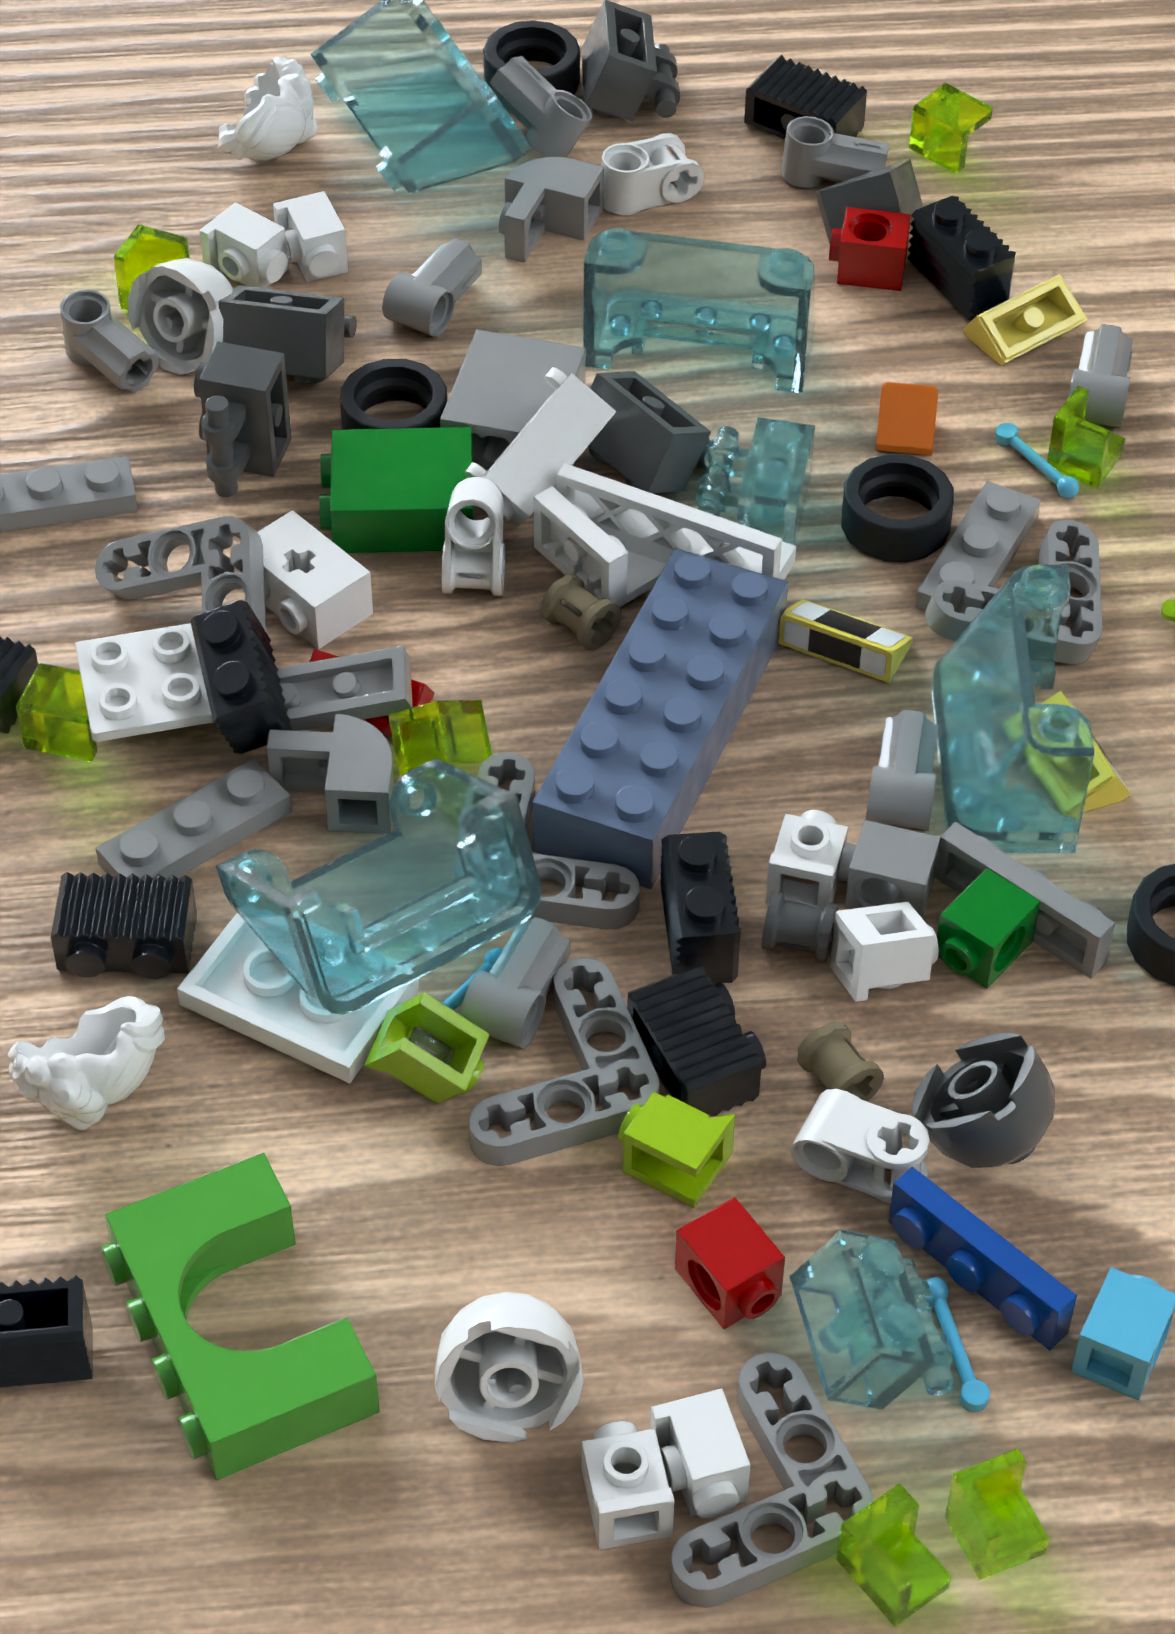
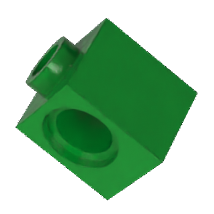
[937,868,1040,989]

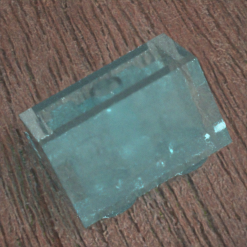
[695,417,815,546]
[789,1229,955,1410]

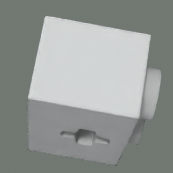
[239,510,373,650]

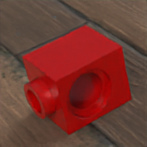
[829,207,911,291]
[675,1197,785,1329]

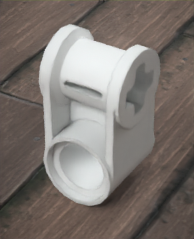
[601,133,705,215]
[442,477,505,596]
[790,1089,929,1204]

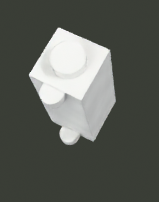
[465,367,616,527]

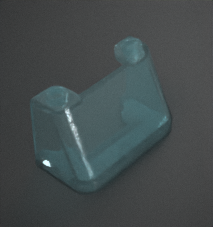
[310,0,533,194]
[583,228,815,394]
[932,565,1094,853]
[216,758,541,1015]

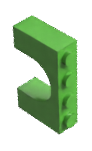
[100,1153,380,1481]

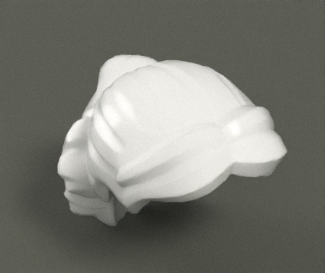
[218,57,318,161]
[8,996,165,1131]

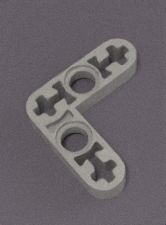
[95,516,266,631]
[925,519,1102,664]
[454,752,640,929]
[469,957,660,1166]
[670,1352,874,1608]

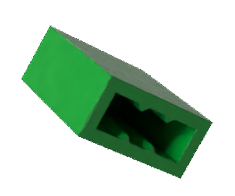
[319,427,473,553]

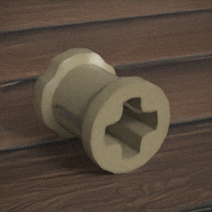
[541,574,621,650]
[797,1022,884,1102]

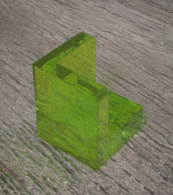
[909,82,993,173]
[114,224,190,310]
[1047,386,1125,488]
[16,662,98,762]
[388,700,492,776]
[945,1449,1050,1580]
[836,1483,951,1627]

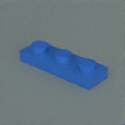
[888,1166,1077,1351]

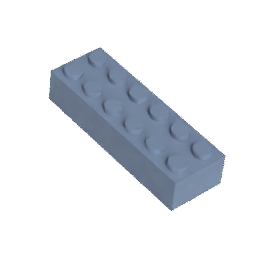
[533,548,788,890]

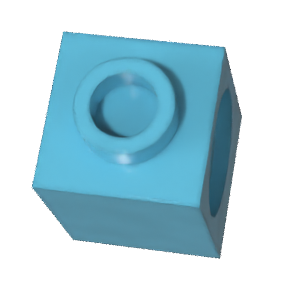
[1071,1267,1175,1400]

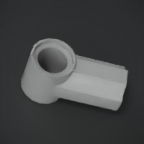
[490,56,592,158]
[781,116,889,188]
[382,238,482,337]
[60,289,159,393]
[1065,324,1133,428]
[866,710,939,831]
[460,917,570,1049]

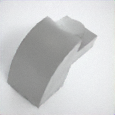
[499,157,604,263]
[267,714,395,834]

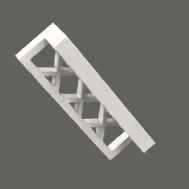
[556,463,796,580]

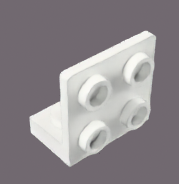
[534,486,666,607]
[75,623,213,742]

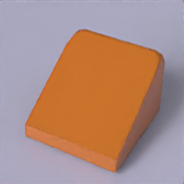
[875,382,938,456]

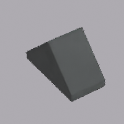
[815,159,923,243]

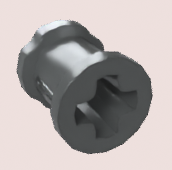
[761,891,839,962]

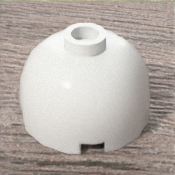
[128,258,234,375]
[434,1292,583,1442]

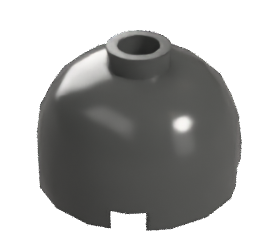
[912,1032,1055,1168]

